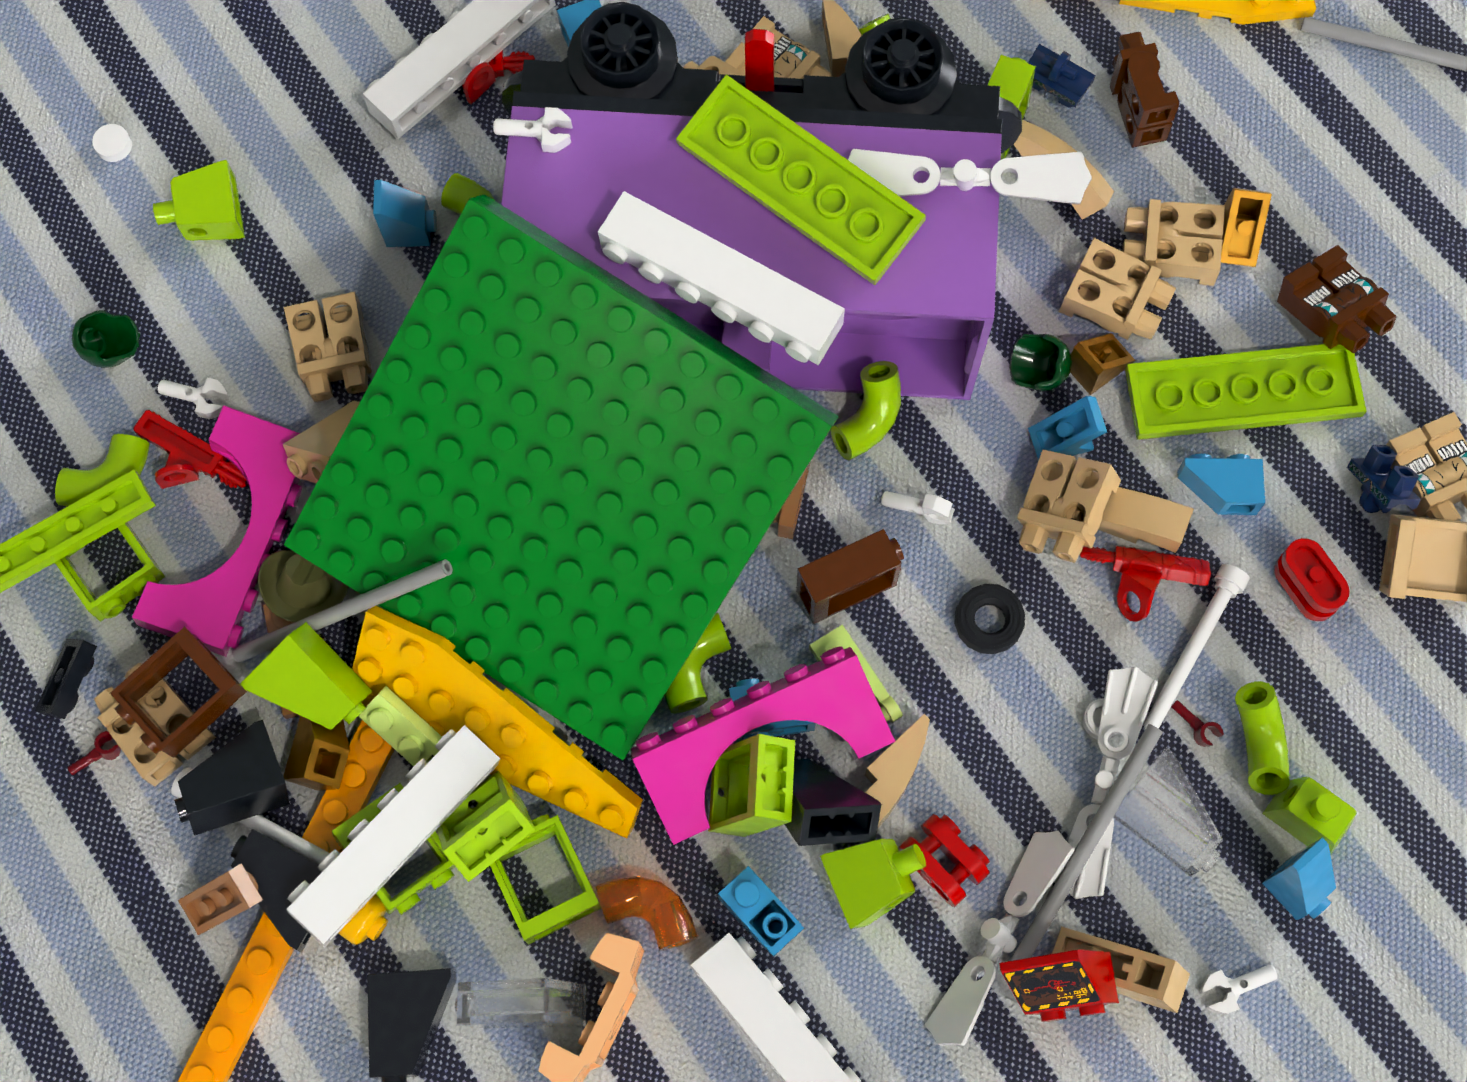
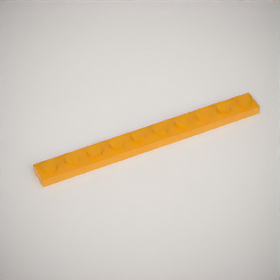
[177,720,395,1082]

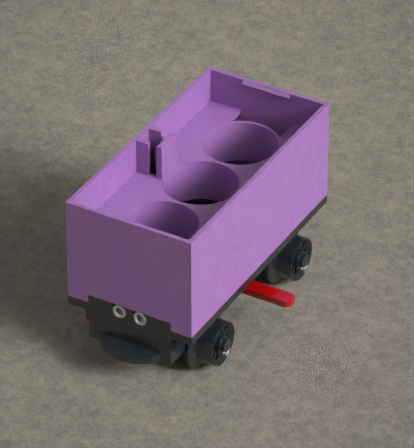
[501,2,1022,400]

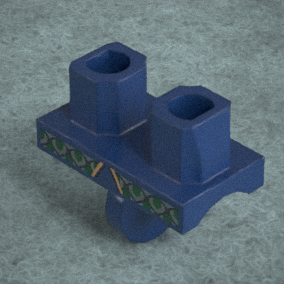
[1027,44,1096,108]
[1347,445,1421,513]

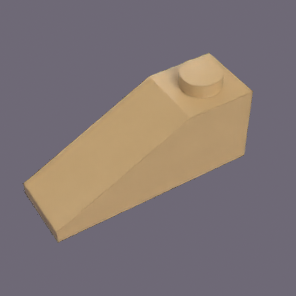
[1052,926,1190,1013]

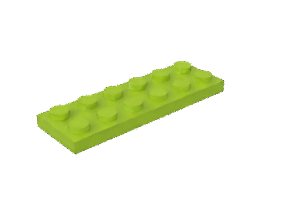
[676,74,926,285]
[1125,344,1367,440]

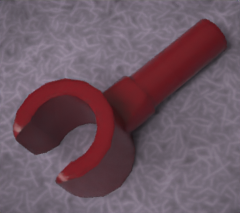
[1171,700,1224,747]
[67,731,121,775]

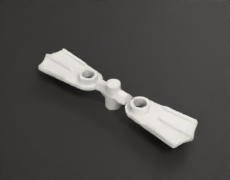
[848,149,1092,204]
[1054,666,1158,899]
[925,831,1075,1046]

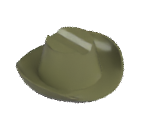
[258,550,349,622]

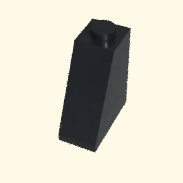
[174,720,290,836]
[784,759,882,846]
[231,829,322,953]
[367,968,457,1082]

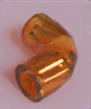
[596,876,698,951]

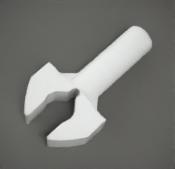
[493,107,573,153]
[158,377,230,419]
[881,491,955,524]
[1199,964,1278,1015]

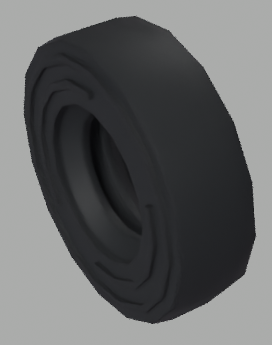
[954,584,1025,654]

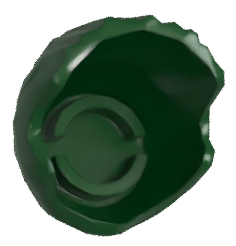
[71,310,140,368]
[1009,334,1072,391]

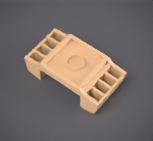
[538,933,644,1082]

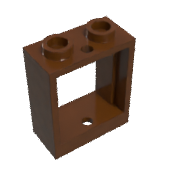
[796,529,904,624]
[110,626,247,758]

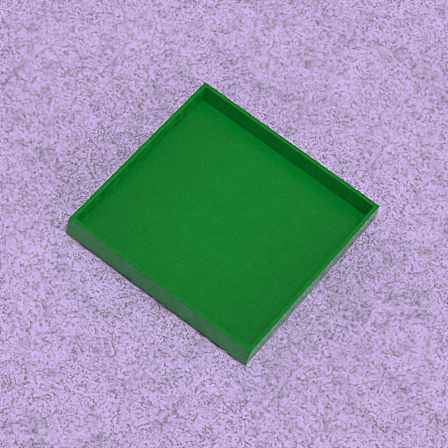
[284,194,839,760]

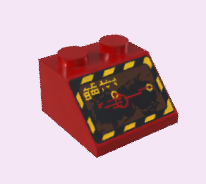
[999,950,1119,1022]

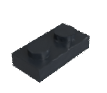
[35,638,97,719]

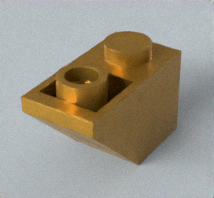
[283,716,350,791]

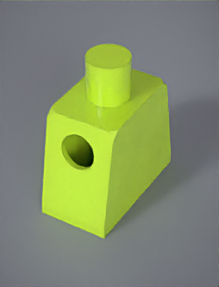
[153,160,245,241]
[1262,776,1357,855]
[820,839,926,929]

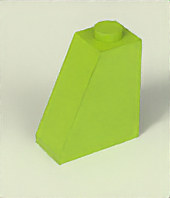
[240,622,373,730]

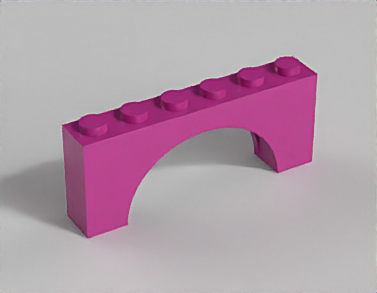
[132,405,302,657]
[631,646,896,845]

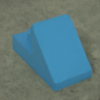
[1028,396,1107,461]

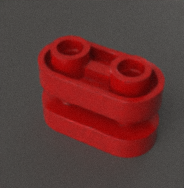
[1274,538,1350,621]
[898,814,990,908]

